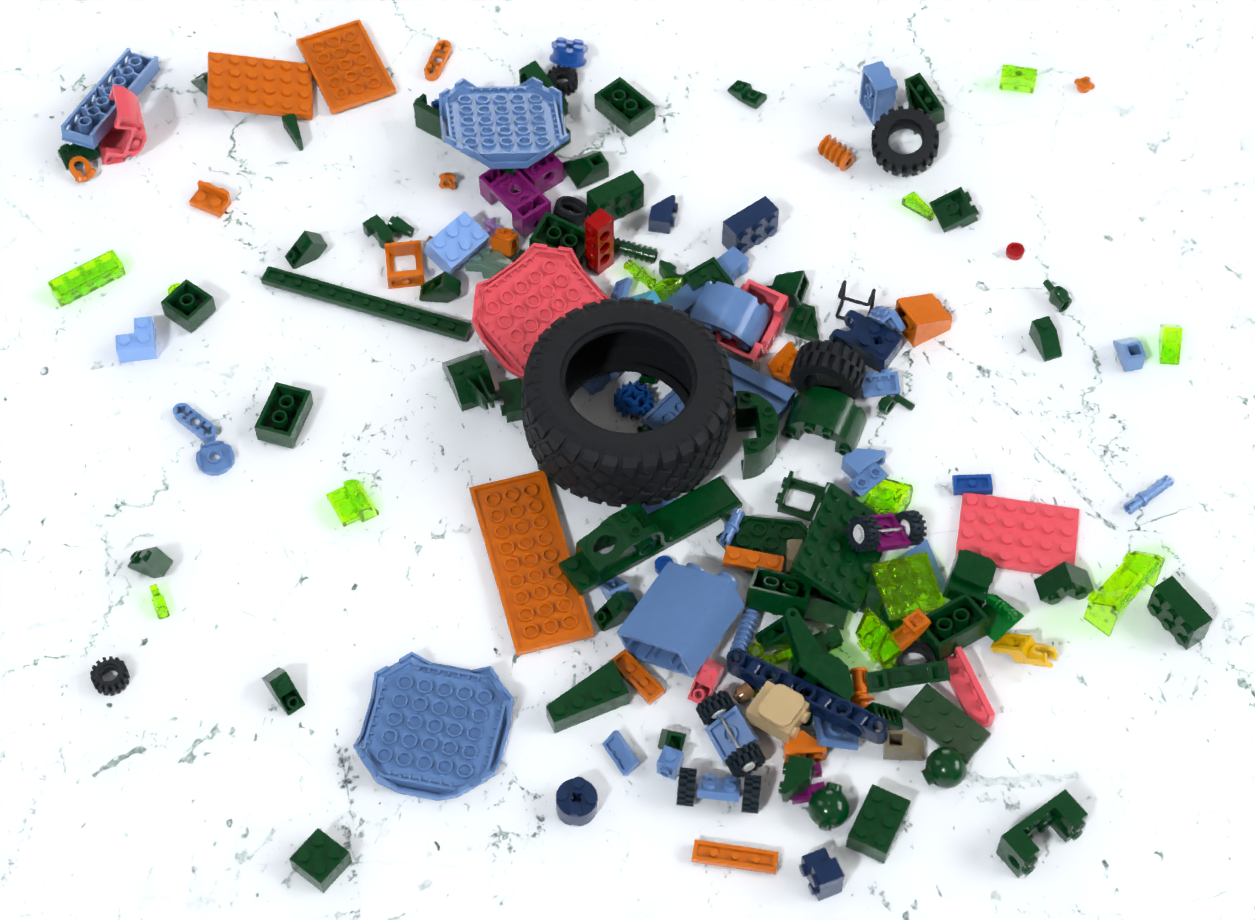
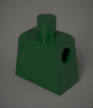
[765,270,810,308]

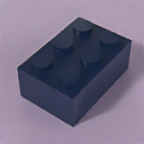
[722,196,779,254]

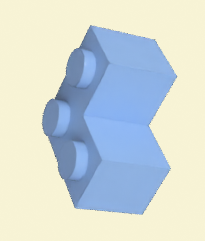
[115,316,157,363]

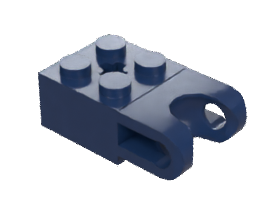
[829,310,904,373]

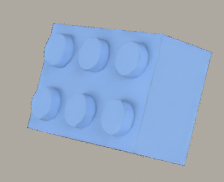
[423,211,490,275]

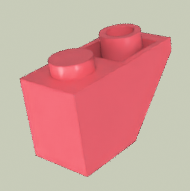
[687,657,726,704]

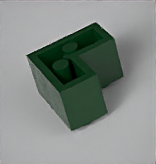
[1033,561,1094,605]

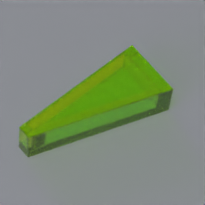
[901,191,934,221]

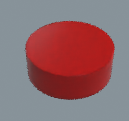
[1006,242,1025,261]

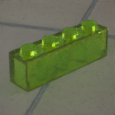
[47,249,126,307]

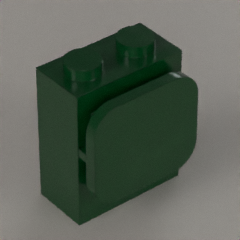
[942,549,996,608]

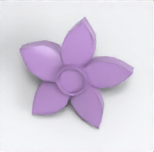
[483,216,501,236]

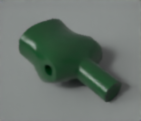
[1043,279,1072,312]

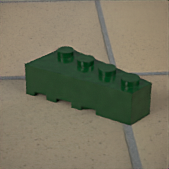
[546,659,629,734]

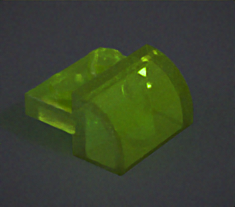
[326,479,379,527]

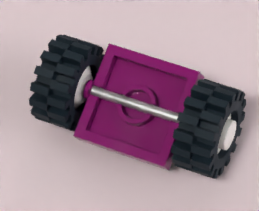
[846,510,927,552]

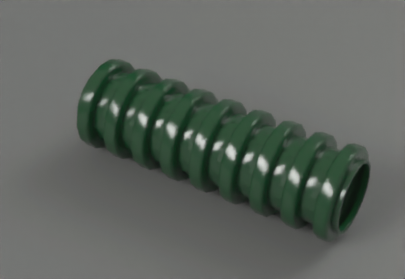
[614,237,658,264]

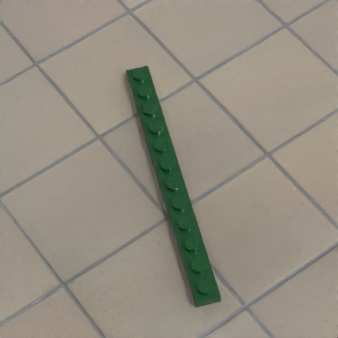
[261,266,472,342]

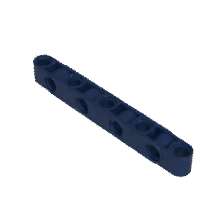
[726,649,888,744]

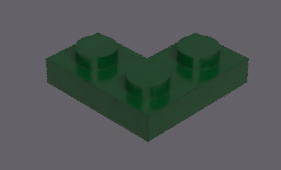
[683,257,734,291]

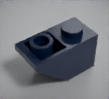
[648,195,678,234]

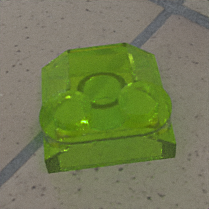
[863,478,913,517]

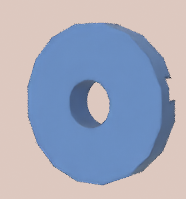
[196,441,235,476]

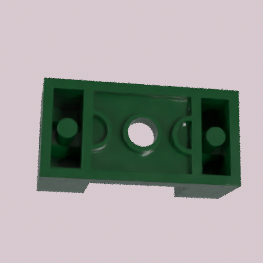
[996,789,1088,878]

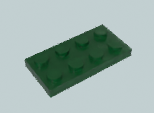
[901,683,991,766]

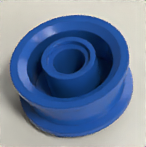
[549,37,588,68]

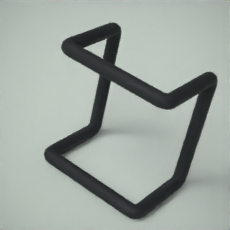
[835,280,876,320]

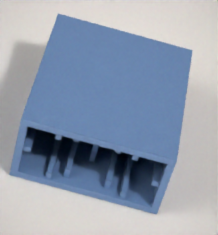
[617,561,745,678]

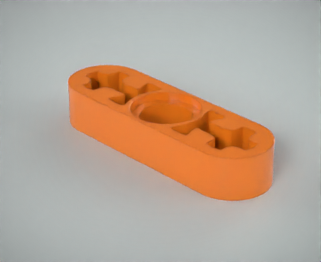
[424,40,452,81]

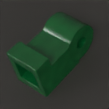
[362,214,394,249]

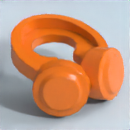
[69,156,96,182]

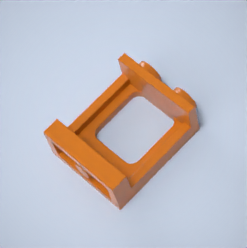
[384,240,425,289]

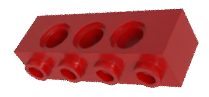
[585,208,614,275]

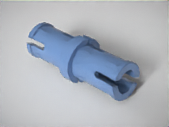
[718,508,745,546]

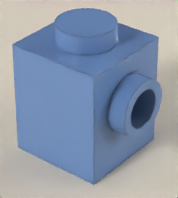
[656,745,684,780]

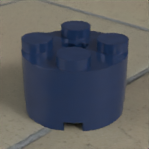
[556,776,598,826]

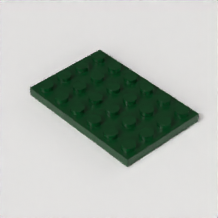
[789,483,884,614]

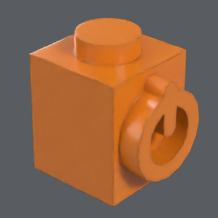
[490,228,520,257]

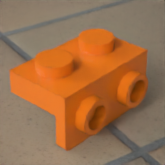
[767,341,798,383]

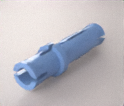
[1123,475,1173,515]

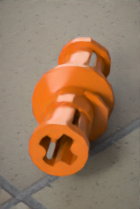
[849,667,875,708]

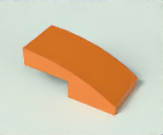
[888,608,931,652]

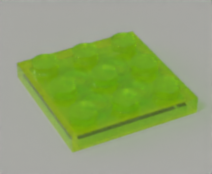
[871,552,946,622]

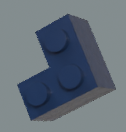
[799,847,845,901]

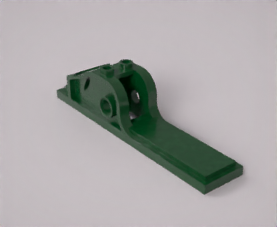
[559,476,742,596]

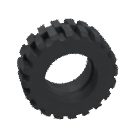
[871,106,939,177]
[790,340,866,400]

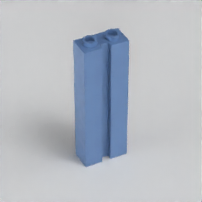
[726,356,795,422]

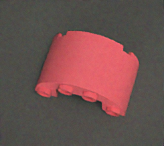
[98,85,146,165]
[715,279,788,363]

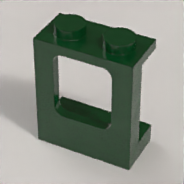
[775,471,834,522]

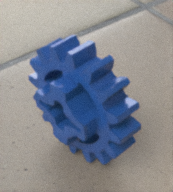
[614,381,654,420]

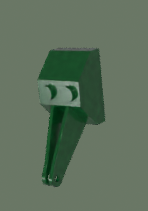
[442,351,497,412]
[783,608,854,701]

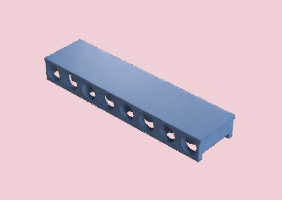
[61,48,160,150]

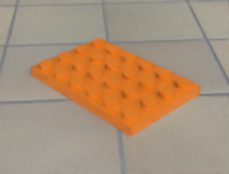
[296,19,396,115]
[207,51,313,120]

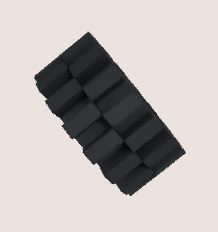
[547,65,578,97]
[90,656,130,696]

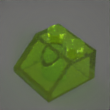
[855,608,902,668]

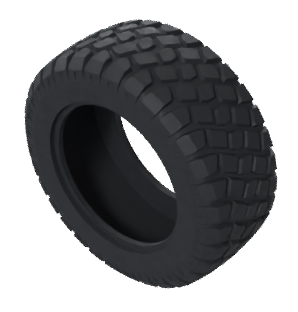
[521,297,734,507]

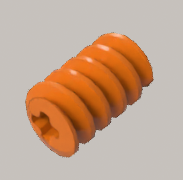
[818,134,856,171]

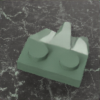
[465,248,513,279]

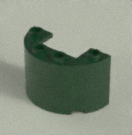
[780,387,867,456]
[735,391,779,480]

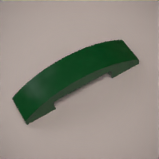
[866,660,950,693]

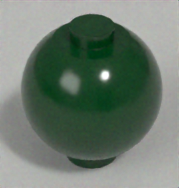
[921,747,968,789]
[808,782,850,831]

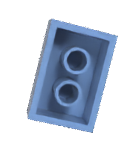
[859,61,898,126]

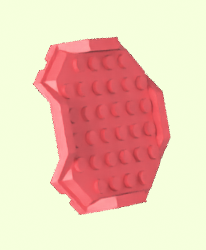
[471,243,610,379]

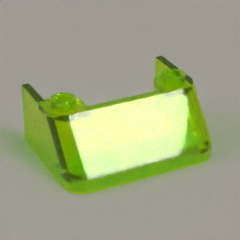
[1083,550,1165,637]

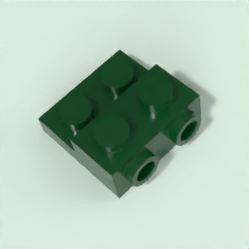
[929,187,979,233]

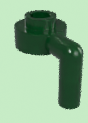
[878,394,915,415]

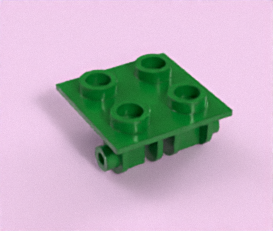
[981,593,1024,642]

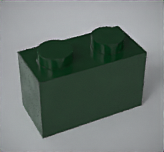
[496,378,524,423]

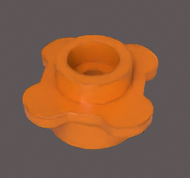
[1074,76,1094,93]
[439,172,456,190]

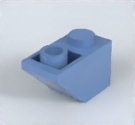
[1113,337,1146,372]

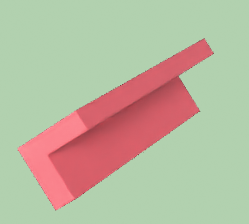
[943,646,995,728]

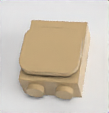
[745,680,811,744]

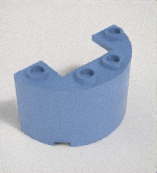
[690,281,772,352]

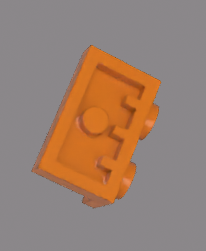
[189,180,232,218]

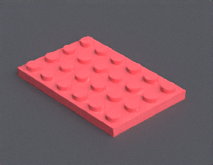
[955,493,1080,575]

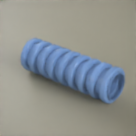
[730,608,760,654]

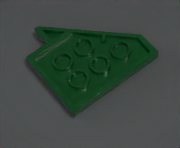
[716,513,808,578]

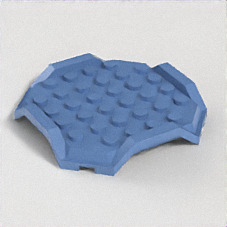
[439,77,570,169]
[353,652,514,801]

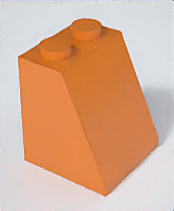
[895,293,953,347]

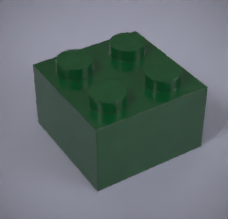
[161,279,216,333]
[289,828,352,893]

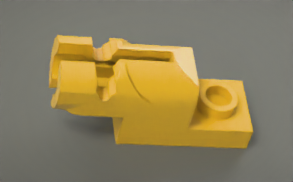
[990,633,1058,668]

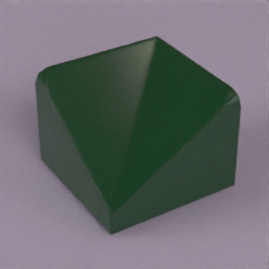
[658,728,686,751]

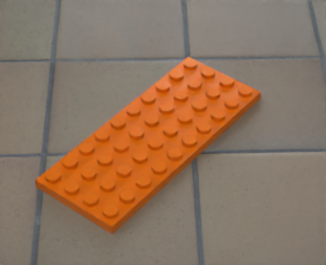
[469,470,594,656]

